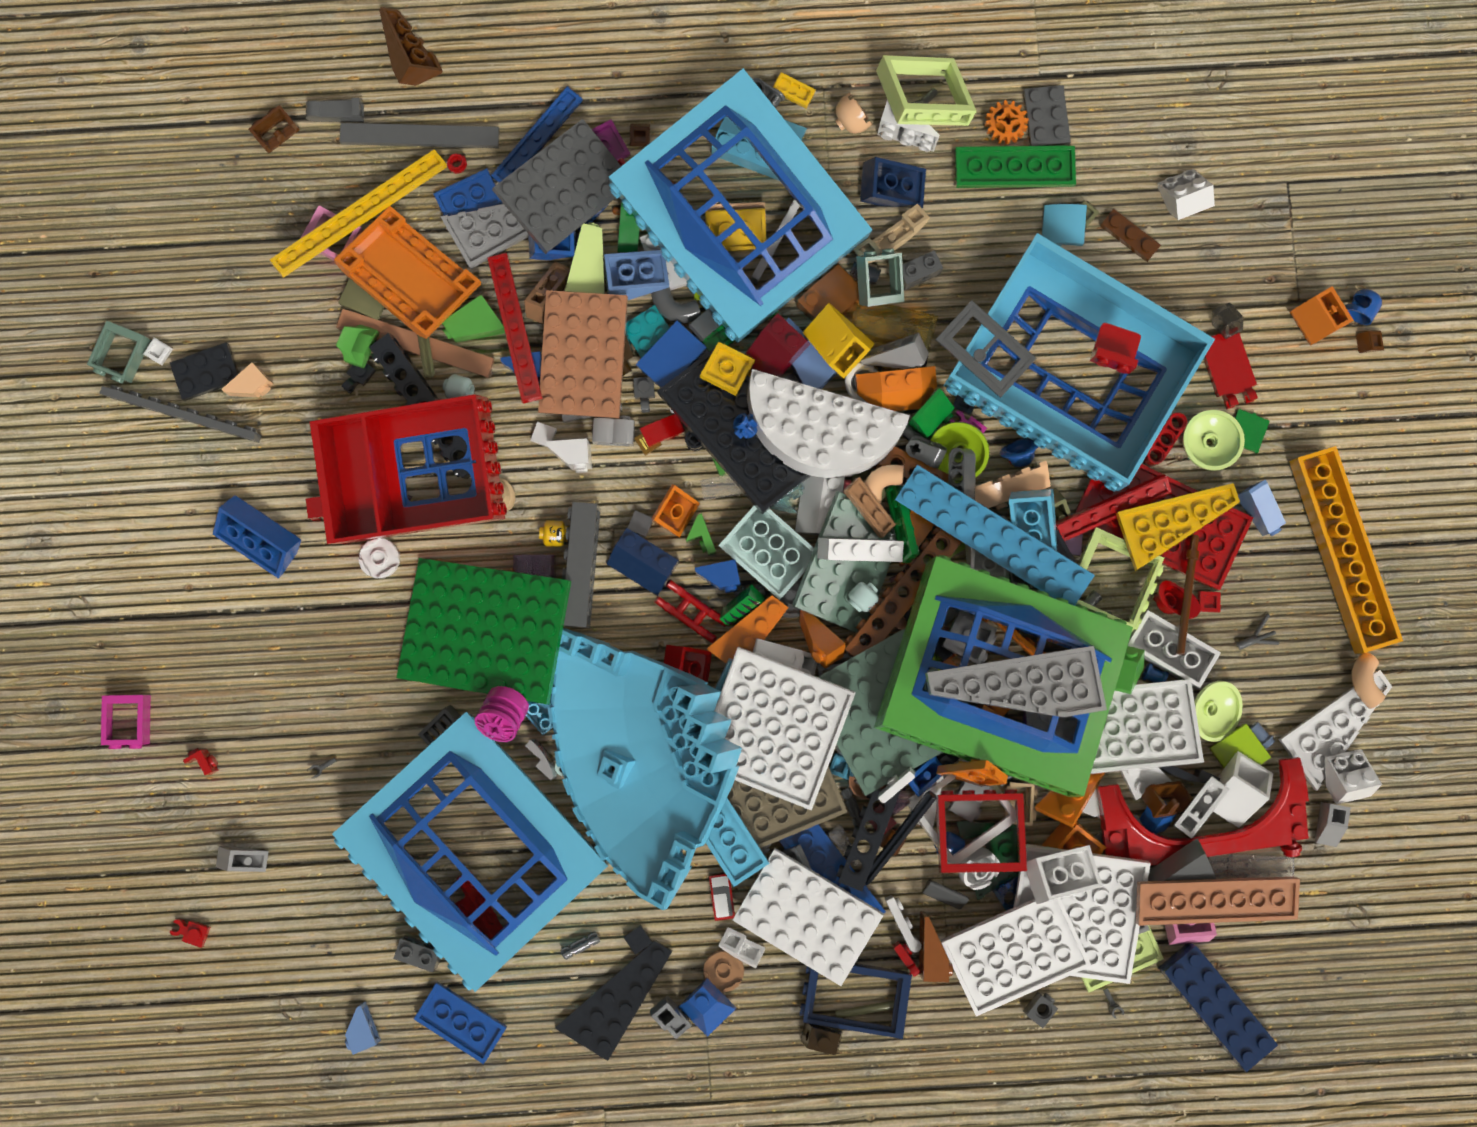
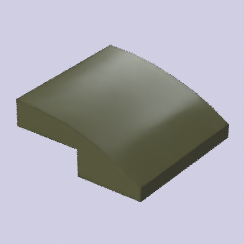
[338,278,385,320]

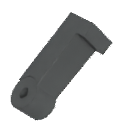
[306,98,364,123]

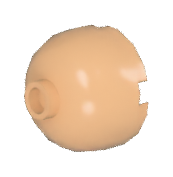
[835,92,873,134]

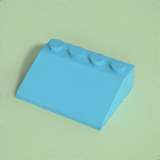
[711,117,807,181]

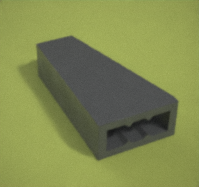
[1148,839,1217,881]

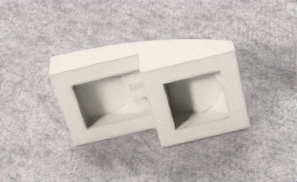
[719,927,765,968]

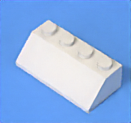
[795,476,845,536]

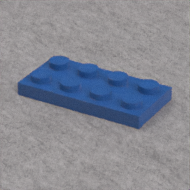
[414,982,507,1064]

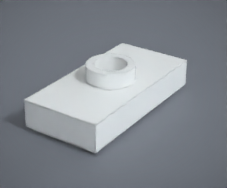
[878,767,915,803]

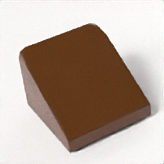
[630,124,650,147]
[1356,330,1384,353]

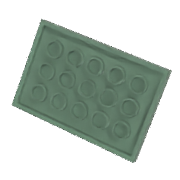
[792,491,897,635]

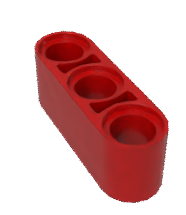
[1143,413,1187,467]

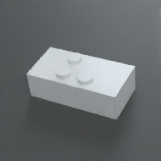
[1128,610,1221,689]

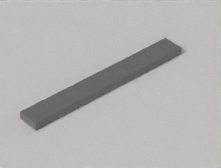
[340,123,500,148]

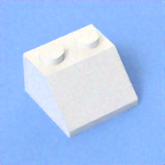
[546,438,592,473]

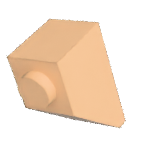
[222,363,273,397]

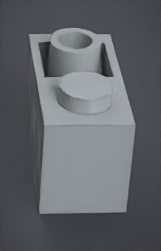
[1315,802,1351,847]

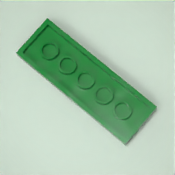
[955,146,1076,188]

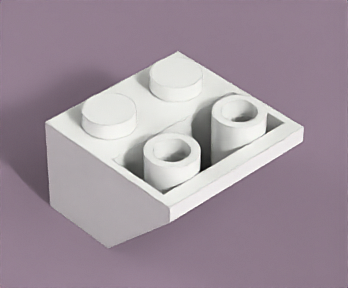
[1157,169,1215,220]
[1325,749,1382,804]

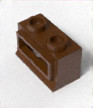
[249,105,300,154]
[1142,781,1194,818]

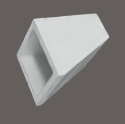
[1213,751,1273,828]

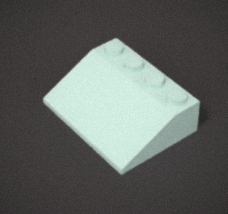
[718,506,814,600]

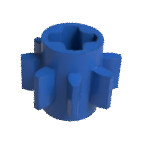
[733,413,758,439]

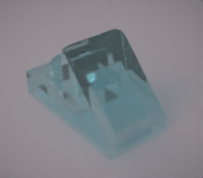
[770,483,805,514]

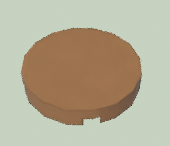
[703,949,744,992]

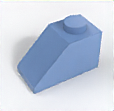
[345,1001,381,1055]

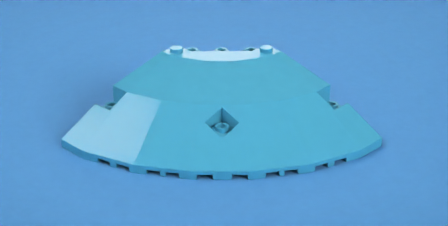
[548,628,742,910]

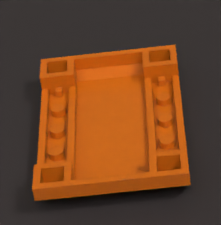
[334,206,481,339]

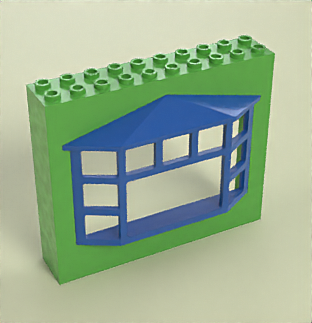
[874,555,1133,797]

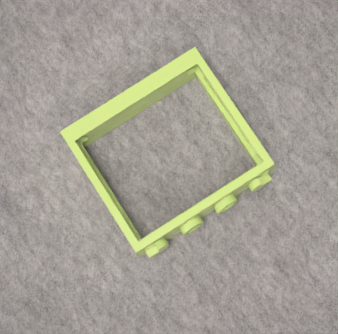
[876,55,976,126]
[1075,527,1164,631]

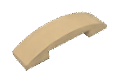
[853,204,930,264]

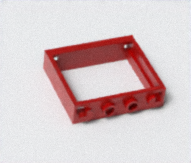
[936,789,1027,873]

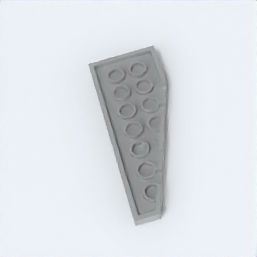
[925,646,1107,717]

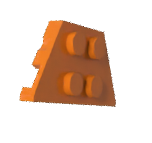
[936,759,1008,786]

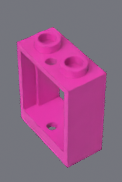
[101,695,151,749]

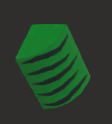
[720,584,765,626]

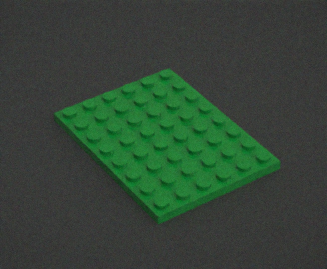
[396,558,572,705]

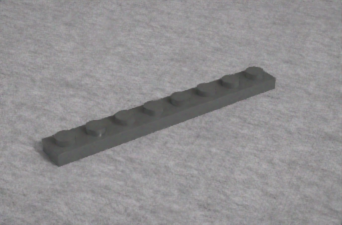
[100,385,262,443]

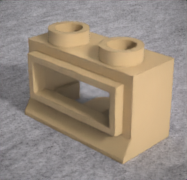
[1004,781,1038,826]

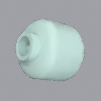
[443,374,475,399]
[848,582,879,613]

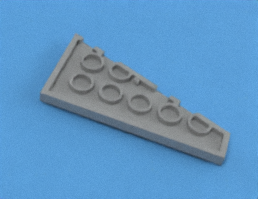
[440,204,529,269]

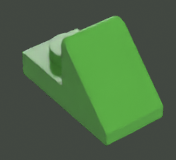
[686,513,716,556]

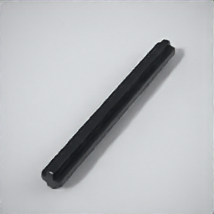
[865,791,937,885]

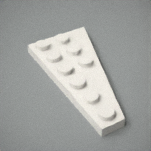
[1278,670,1392,791]

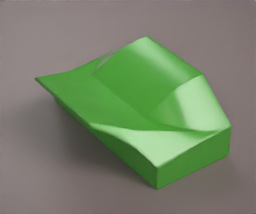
[336,325,379,369]

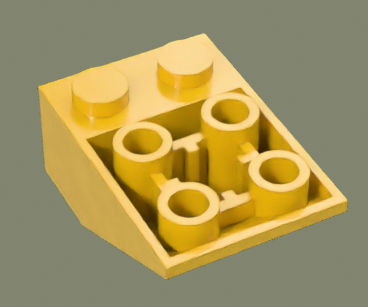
[802,303,874,378]

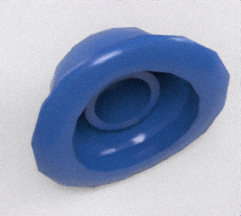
[999,437,1038,467]

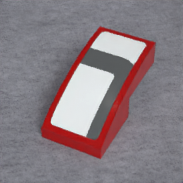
[709,874,735,921]

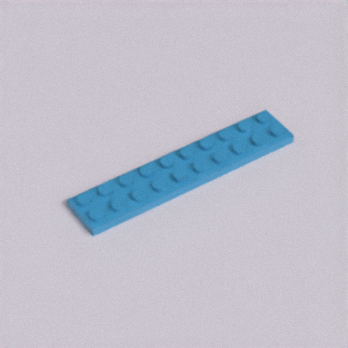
[895,464,1095,606]

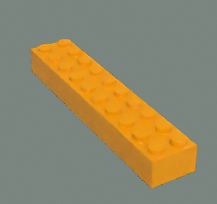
[1289,446,1403,654]

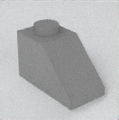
[216,846,269,872]

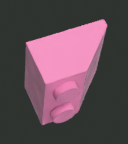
[1165,923,1217,945]

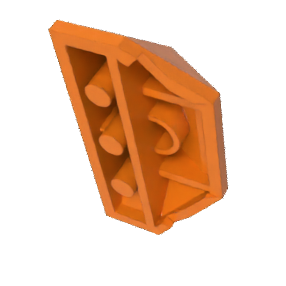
[855,366,937,411]

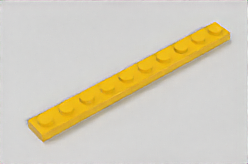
[269,149,447,278]

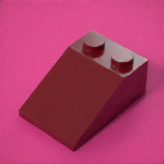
[745,314,810,377]

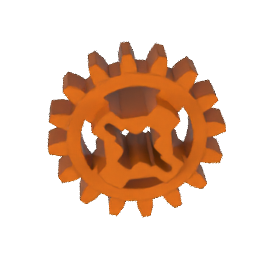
[984,100,1029,145]

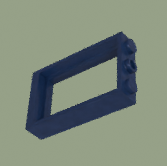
[799,963,912,1039]

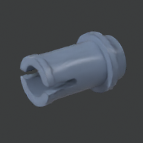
[1250,722,1275,749]

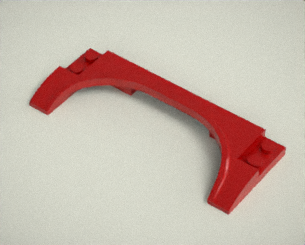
[1097,757,1309,865]

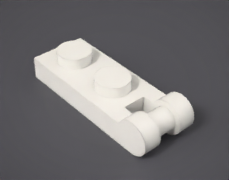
[884,895,922,952]

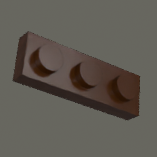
[1100,209,1161,262]

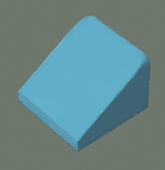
[830,753,850,780]

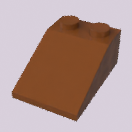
[797,264,859,321]
[919,911,953,982]

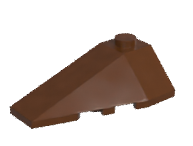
[379,7,443,86]

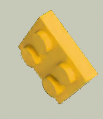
[700,342,755,396]

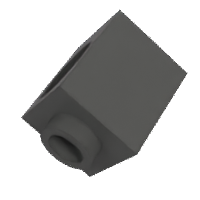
[1023,992,1058,1028]

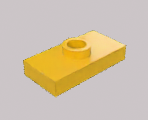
[773,72,816,109]

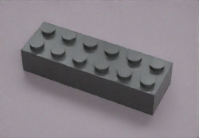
[562,502,601,629]

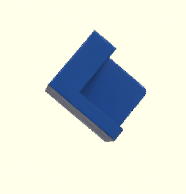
[1139,801,1176,834]

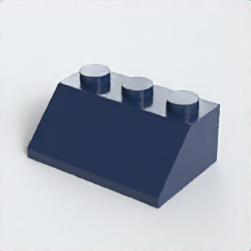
[607,528,679,596]

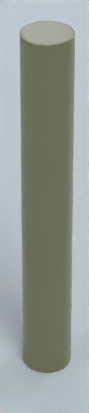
[835,1000,895,1018]

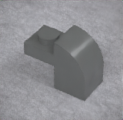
[650,996,692,1039]

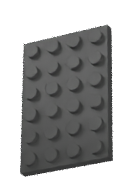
[492,119,621,254]

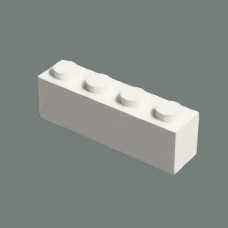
[817,538,904,562]

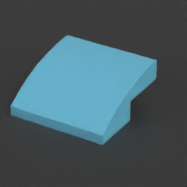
[1042,204,1087,247]

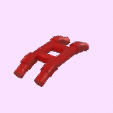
[654,579,727,643]

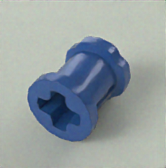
[1141,663,1169,683]

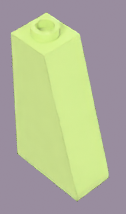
[565,222,605,294]

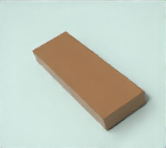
[843,477,896,538]

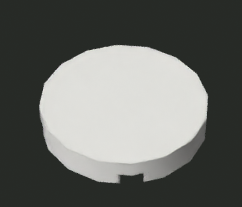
[359,538,400,578]

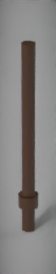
[1176,535,1199,655]

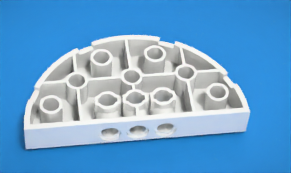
[747,369,910,478]

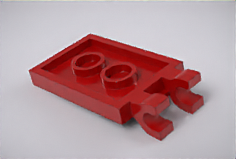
[1204,328,1258,410]

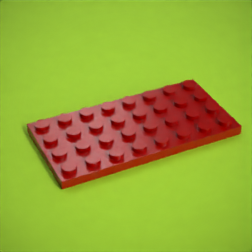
[1074,464,1254,591]

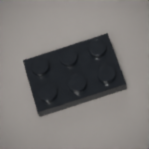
[170,342,239,401]

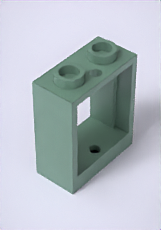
[856,248,904,307]
[87,320,151,384]

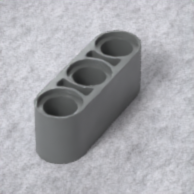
[948,448,976,500]

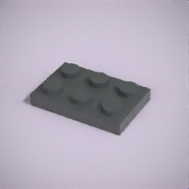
[1023,85,1071,146]

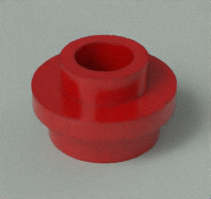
[447,153,467,174]
[1280,841,1302,857]

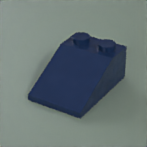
[860,157,926,208]

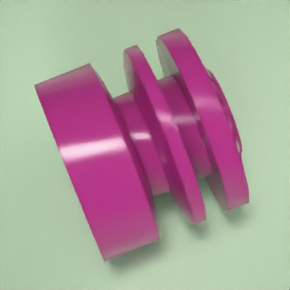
[475,686,529,742]

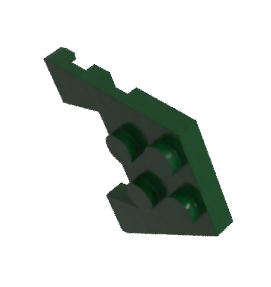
[956,820,1027,900]

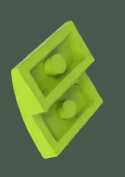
[1209,724,1271,768]

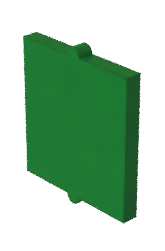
[1235,409,1270,454]

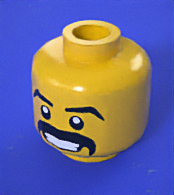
[539,520,568,547]

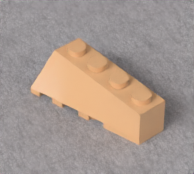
[975,461,1051,510]

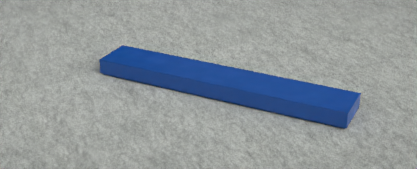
[491,86,583,183]

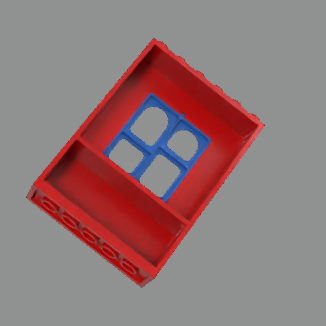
[309,394,507,544]

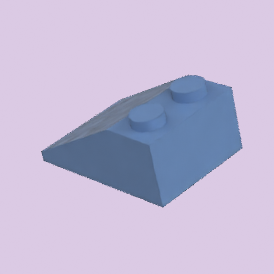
[604,250,669,300]

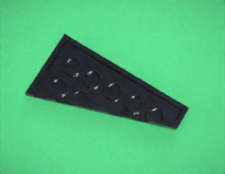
[555,940,673,1061]

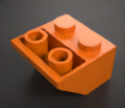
[1290,286,1354,346]

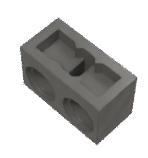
[393,935,440,973]

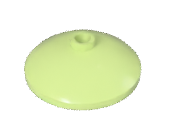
[1183,410,1245,471]
[1194,681,1243,742]

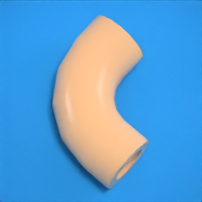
[864,465,904,504]
[1351,653,1386,709]

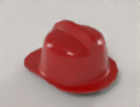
[1153,580,1200,619]

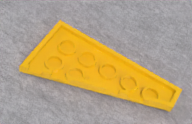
[1116,483,1240,571]

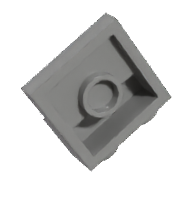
[941,610,997,665]

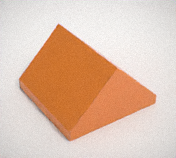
[652,484,700,538]

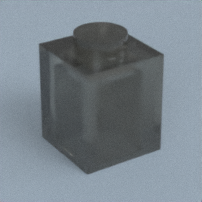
[1212,302,1244,339]

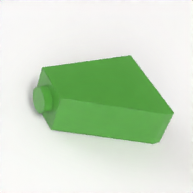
[442,295,505,343]

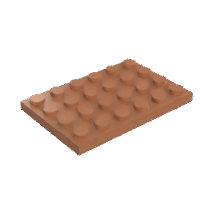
[538,290,628,418]

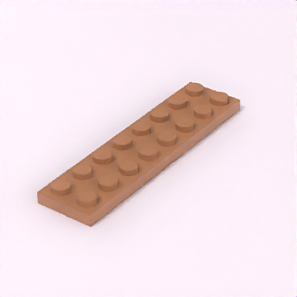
[1136,876,1300,926]

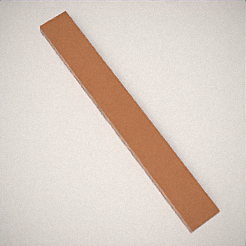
[336,309,495,378]

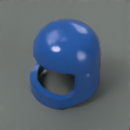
[1345,289,1382,325]

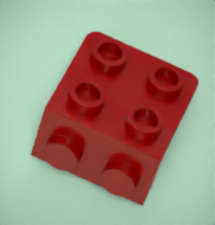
[1090,323,1141,374]

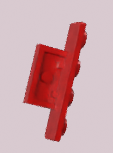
[455,871,503,939]

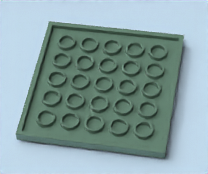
[819,629,942,796]

